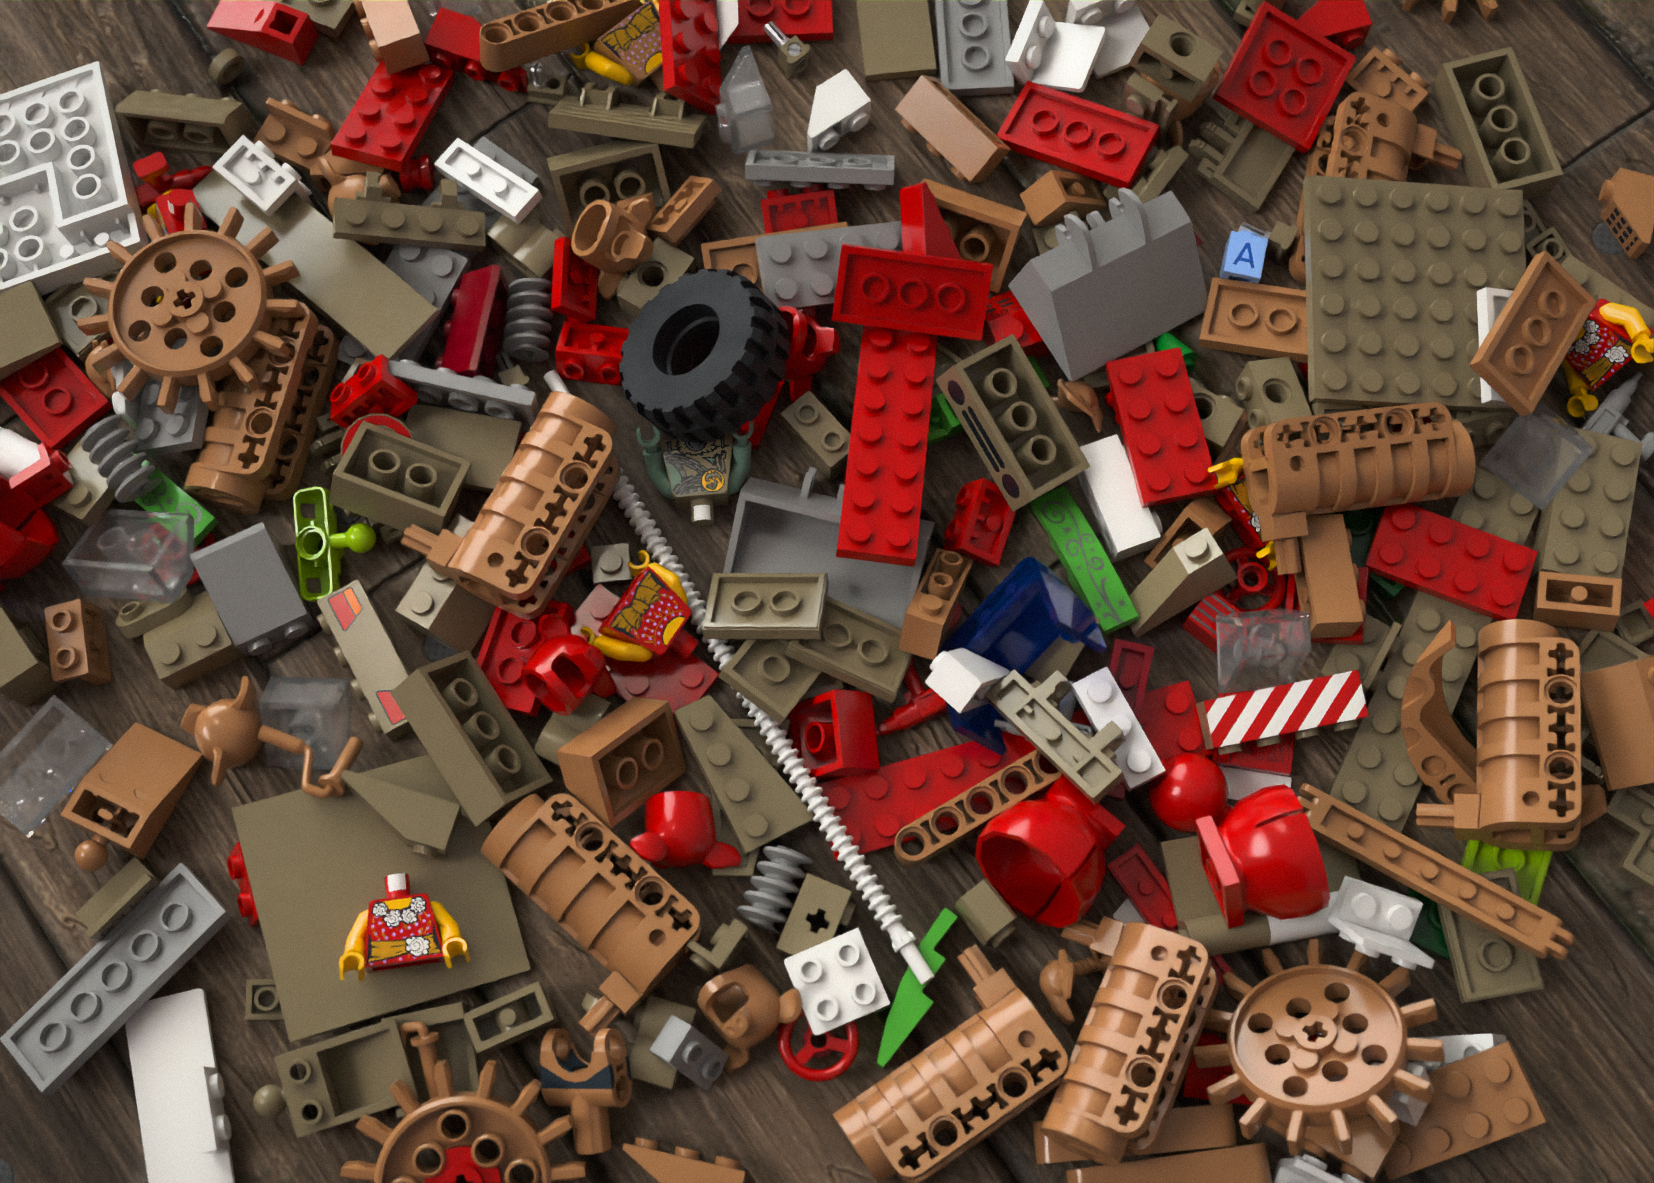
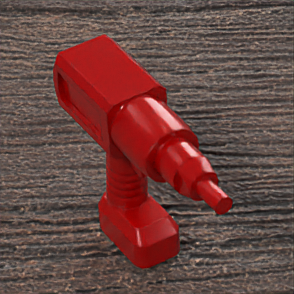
[133,152,213,214]
[875,657,953,736]

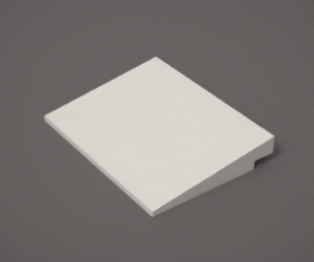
[0,61,149,296]

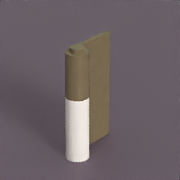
[1159,836,1360,959]

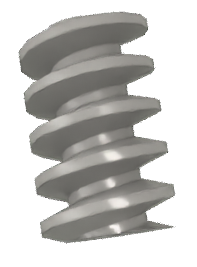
[502,278,553,363]
[80,414,162,503]
[737,845,813,935]

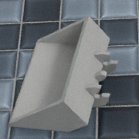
[1008,187,1208,382]
[723,467,935,629]

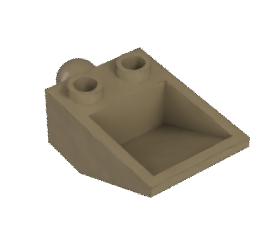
[253,1018,419,1138]

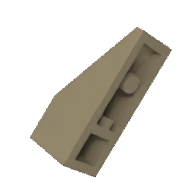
[1129,527,1238,638]
[341,769,461,860]

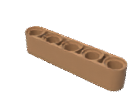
[479,0,640,72]
[894,749,1062,867]
[1032,1103,1238,1164]
[1065,1142,1272,1183]

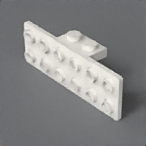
[125,988,236,1183]

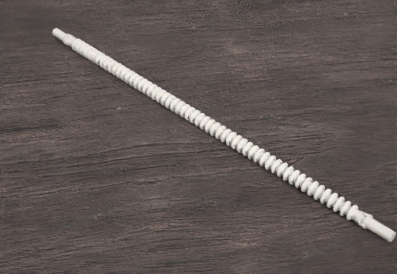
[544,370,935,985]

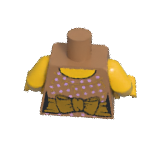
[570,0,666,93]

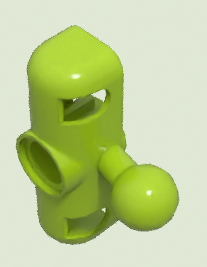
[293,486,377,602]

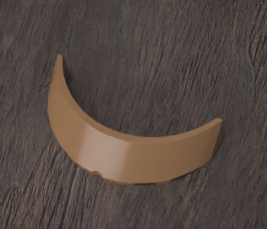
[1401,620,1607,835]

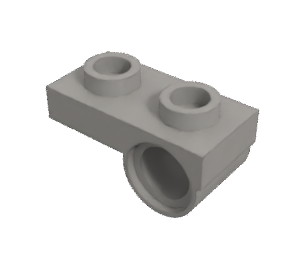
[649,1015,730,1091]

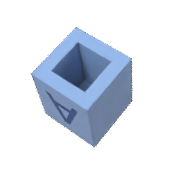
[1219,231,1268,284]

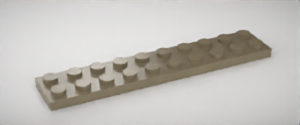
[1328,466,1544,833]

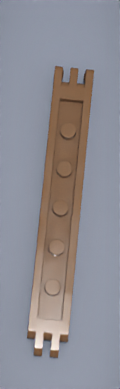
[1287,783,1576,960]

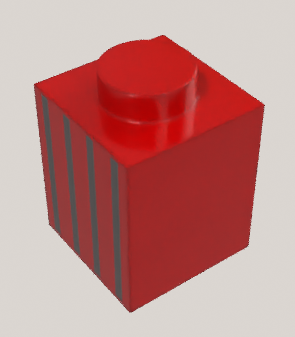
[1181,592,1248,656]

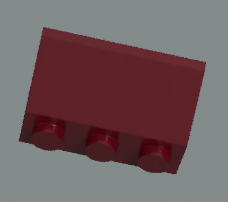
[435,265,510,380]

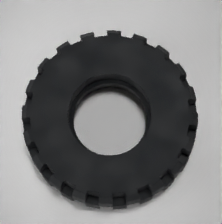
[619,269,790,443]

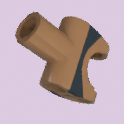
[540,1028,632,1155]

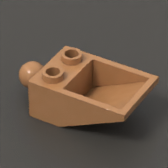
[60,722,204,871]

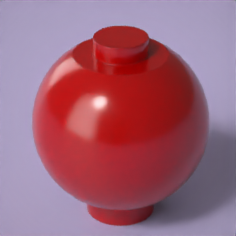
[1149,753,1234,833]

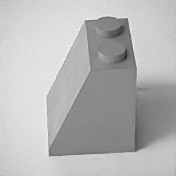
[190,522,317,656]

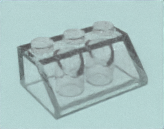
[61,509,194,603]
[0,695,113,837]

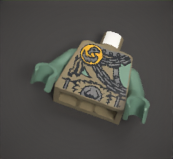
[636,420,755,526]

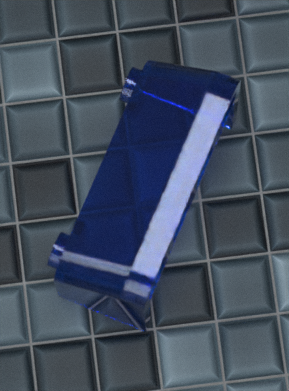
[938,557,1107,756]

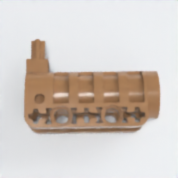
[1289,91,1462,284]
[183,298,341,514]
[401,391,621,620]
[1241,402,1475,575]
[1416,619,1582,851]
[481,793,701,1038]
[1040,916,1219,1166]
[832,944,1068,1183]

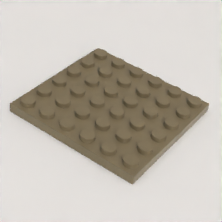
[1303,175,1526,413]

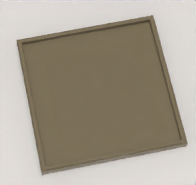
[231,754,531,1043]

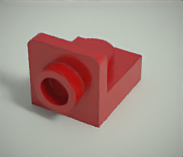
[8,442,74,511]

